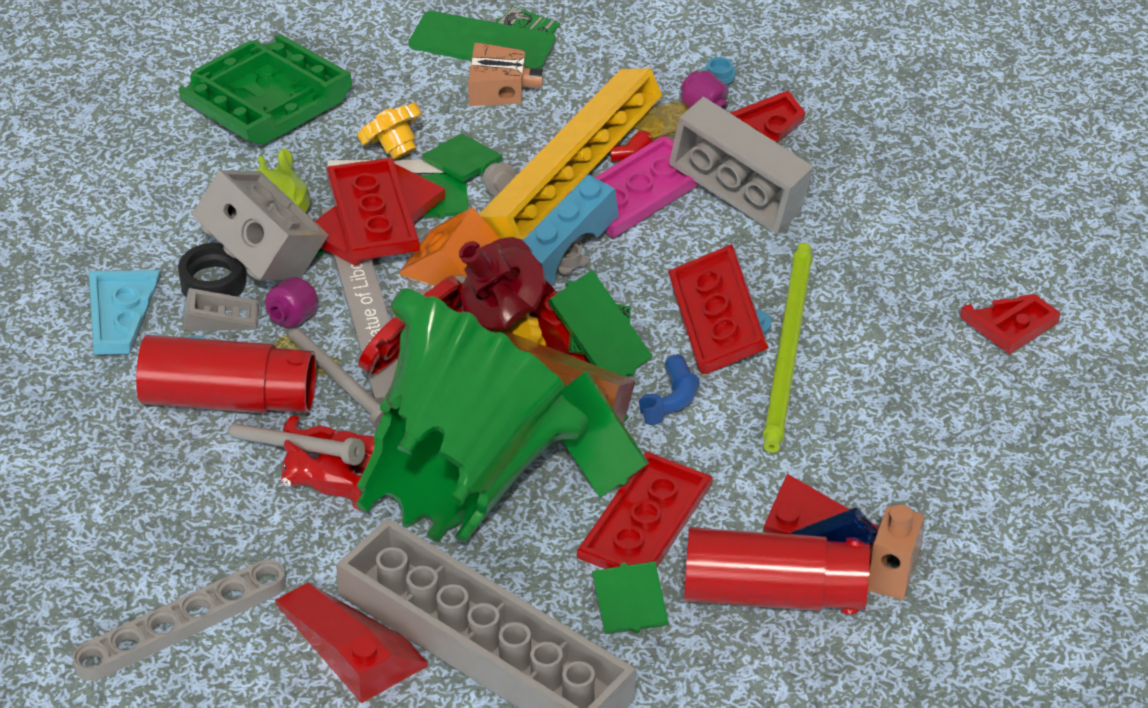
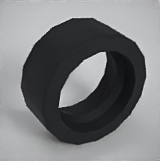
[178,242,246,297]

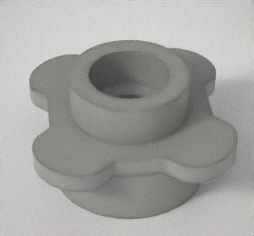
[558,242,588,275]

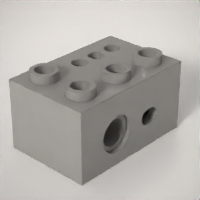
[192,170,328,281]

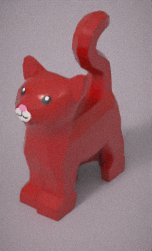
[281,415,374,511]

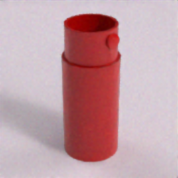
[136,334,316,414]
[684,527,870,615]

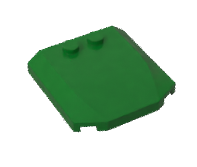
[178,34,352,145]

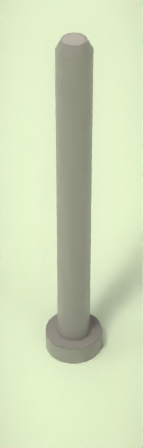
[289,328,383,428]
[228,423,365,465]

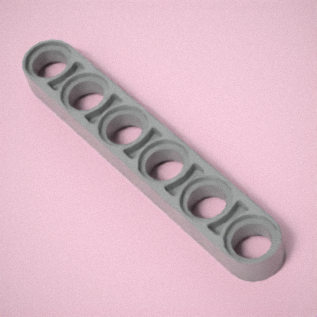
[73,560,286,681]

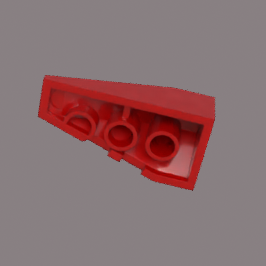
[275,582,428,703]

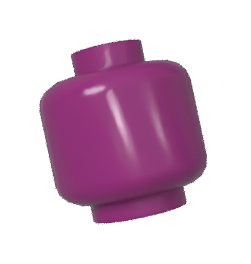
[680,70,729,110]
[265,277,318,329]

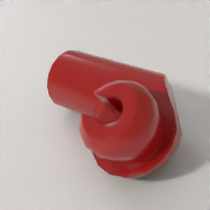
[610,130,653,163]

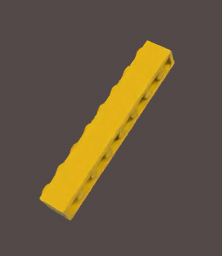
[479,68,662,240]

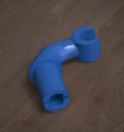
[639,354,700,425]

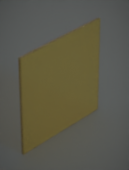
[633,100,690,139]

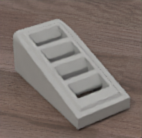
[182,288,259,331]

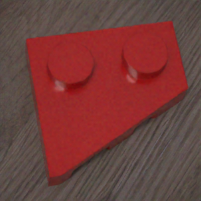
[960,294,1061,355]

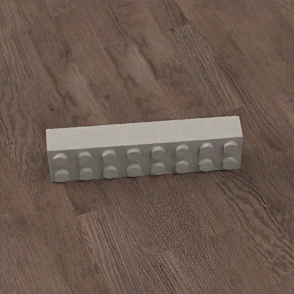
[336,518,636,708]

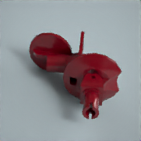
[459,237,555,331]

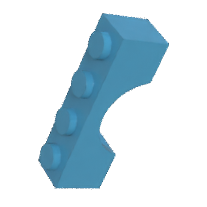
[523,175,619,285]

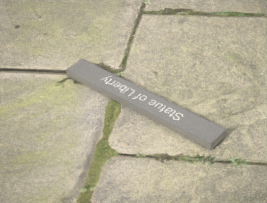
[321,207,398,404]

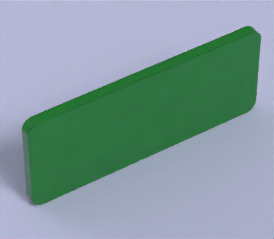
[408,11,556,69]

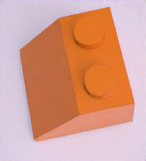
[399,207,499,286]

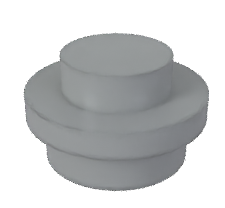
[483,163,516,196]

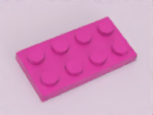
[567,135,699,238]

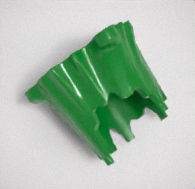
[355,288,589,543]

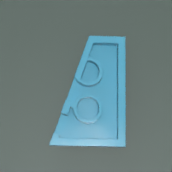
[89,270,160,355]

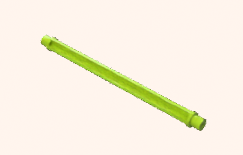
[762,243,813,453]

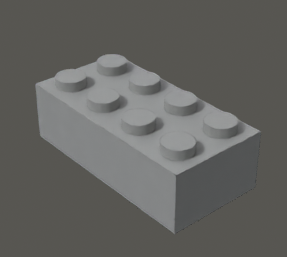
[669,96,814,234]

